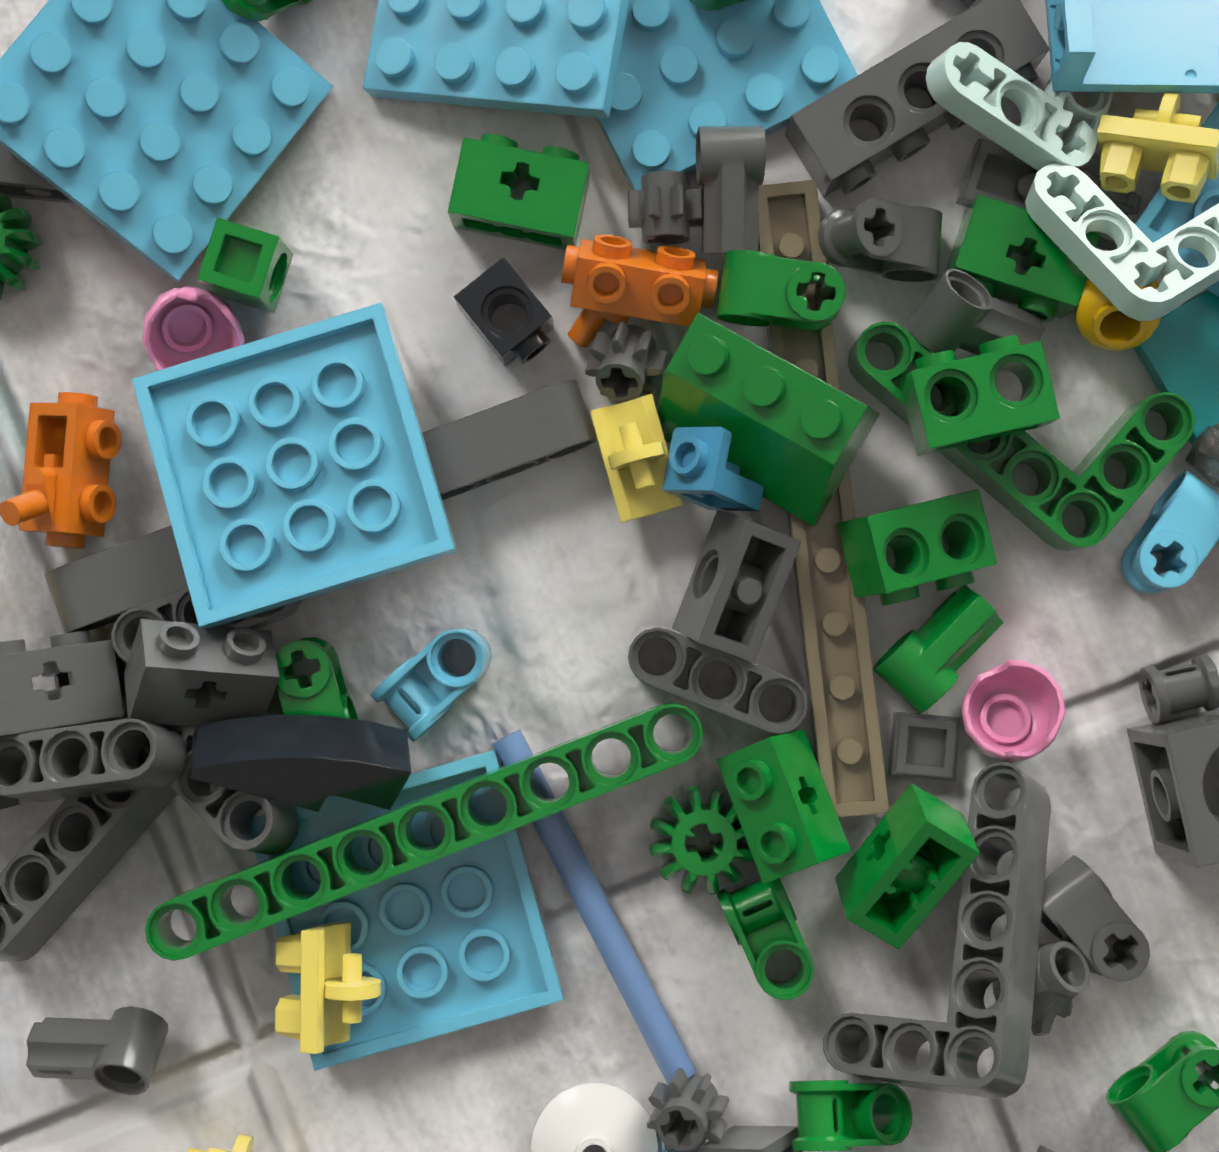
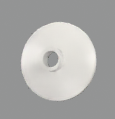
[531,1082,658,1152]

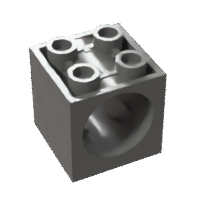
[1127,708,1219,868]

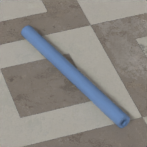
[492,729,696,1086]

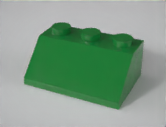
[657,312,880,527]

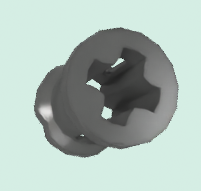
[1138,654,1219,723]

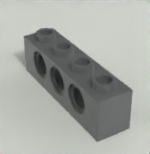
[785,0,1050,197]

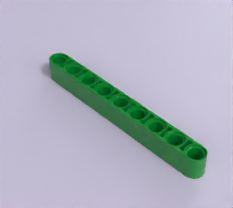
[145,702,703,961]

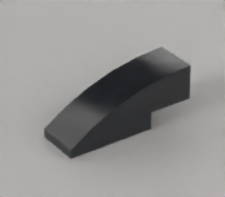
[191,715,411,812]

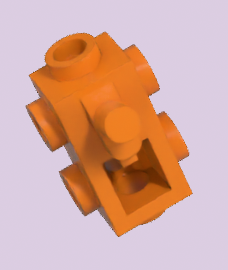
[561,234,718,348]
[0,392,122,549]

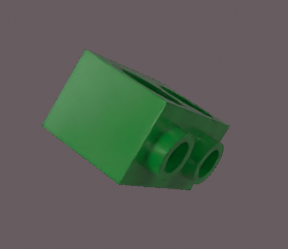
[900,335,1060,456]
[837,489,997,606]

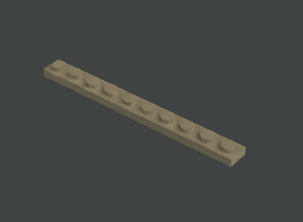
[758,179,889,818]

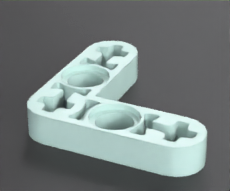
[926,42,1114,171]
[1025,163,1219,321]

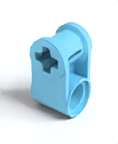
[1121,471,1219,594]
[370,628,492,743]

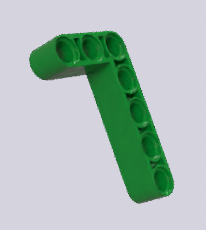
[848,321,1195,551]

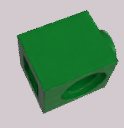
[197,217,294,314]

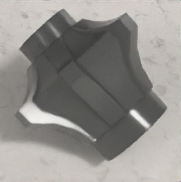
[993,941,1090,1036]

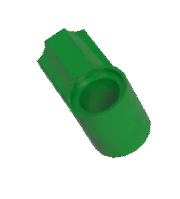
[873,585,1004,714]

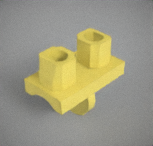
[1097,93,1219,203]
[590,394,683,523]
[275,921,381,1054]

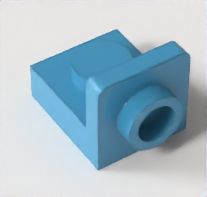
[662,427,764,511]

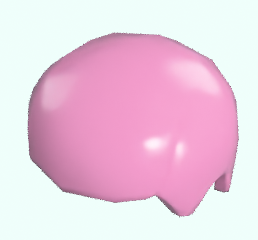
[142,286,245,371]
[961,660,1066,763]

